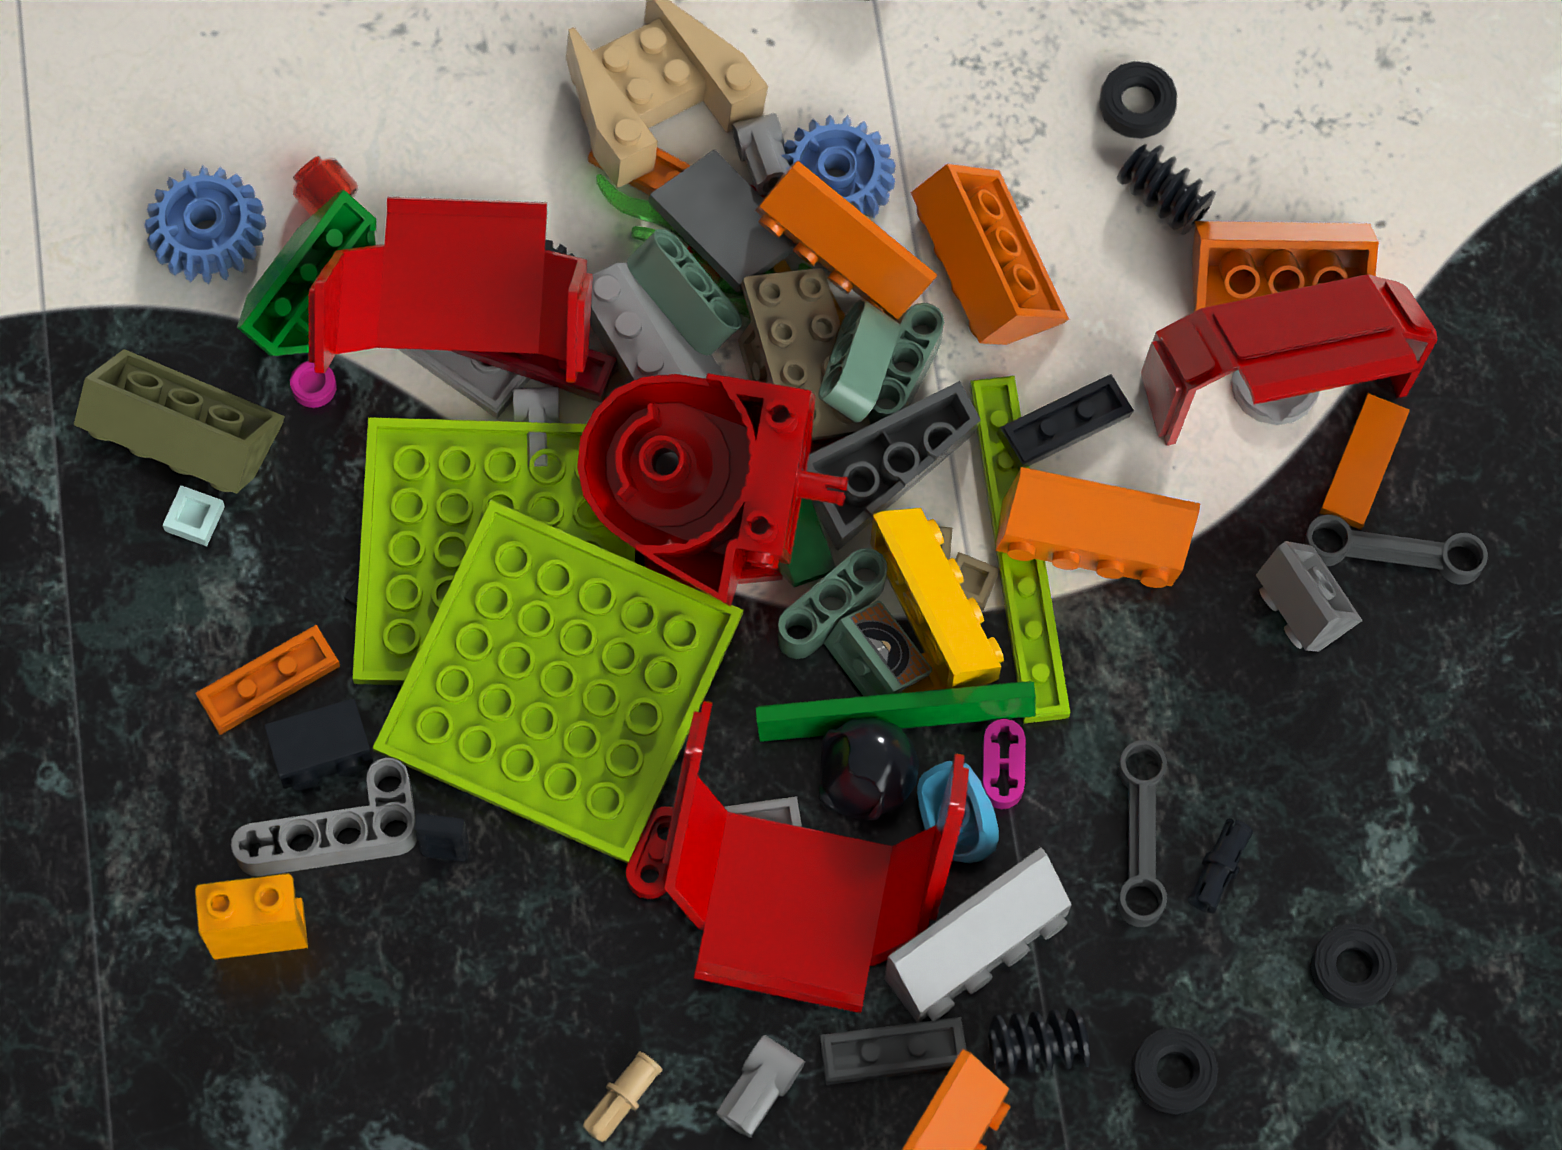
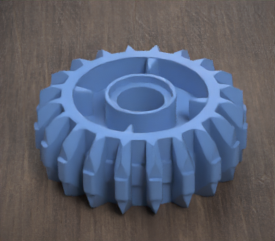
[778,115,895,219]
[145,165,266,284]

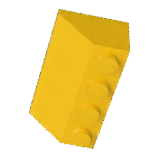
[870,508,1004,689]

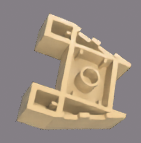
[566,0,768,188]

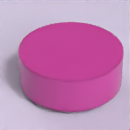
[290,361,336,408]

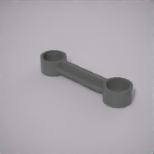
[1303,515,1488,585]
[1117,740,1167,927]

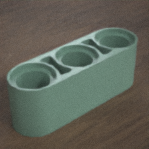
[627,228,742,356]
[818,299,900,423]
[868,303,944,425]
[777,548,887,659]

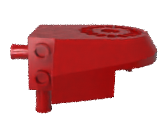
[577,373,848,607]

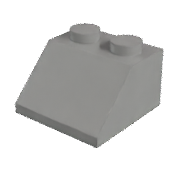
[1256,541,1363,652]

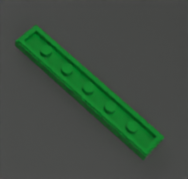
[756,681,1036,742]

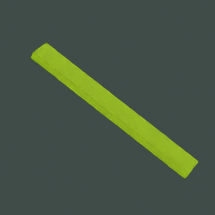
[970,376,1070,724]

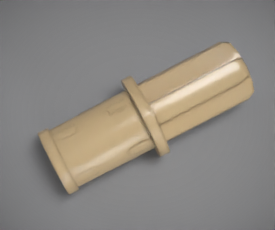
[583,1051,662,1142]

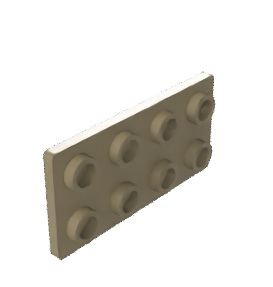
[737,268,870,441]

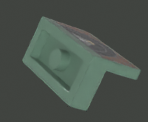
[824,601,932,696]

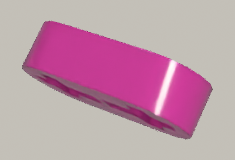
[982,719,1026,809]

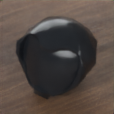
[819,716,919,821]

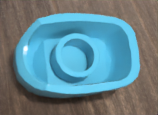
[917,761,999,863]

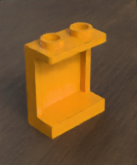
[195,874,308,960]

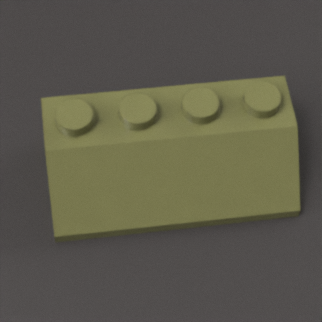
[74,349,285,494]

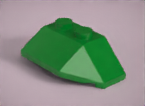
[237,189,376,356]

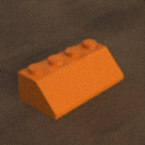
[755,160,938,321]
[910,164,1069,345]
[1192,221,1379,312]
[995,467,1200,588]
[902,1049,1011,1150]

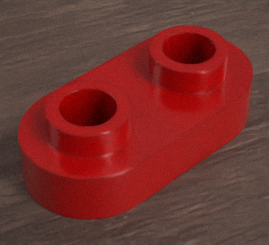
[626,806,674,899]

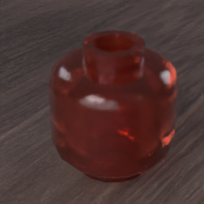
[293,156,358,216]

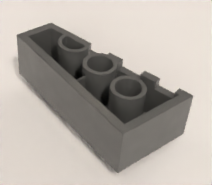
[807,381,981,551]

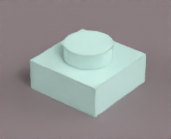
[163,485,225,546]

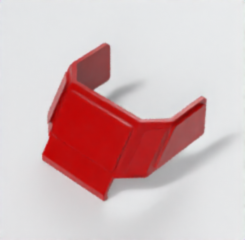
[309,197,593,383]
[1141,274,1438,446]
[662,701,969,1013]

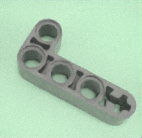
[231,758,417,876]

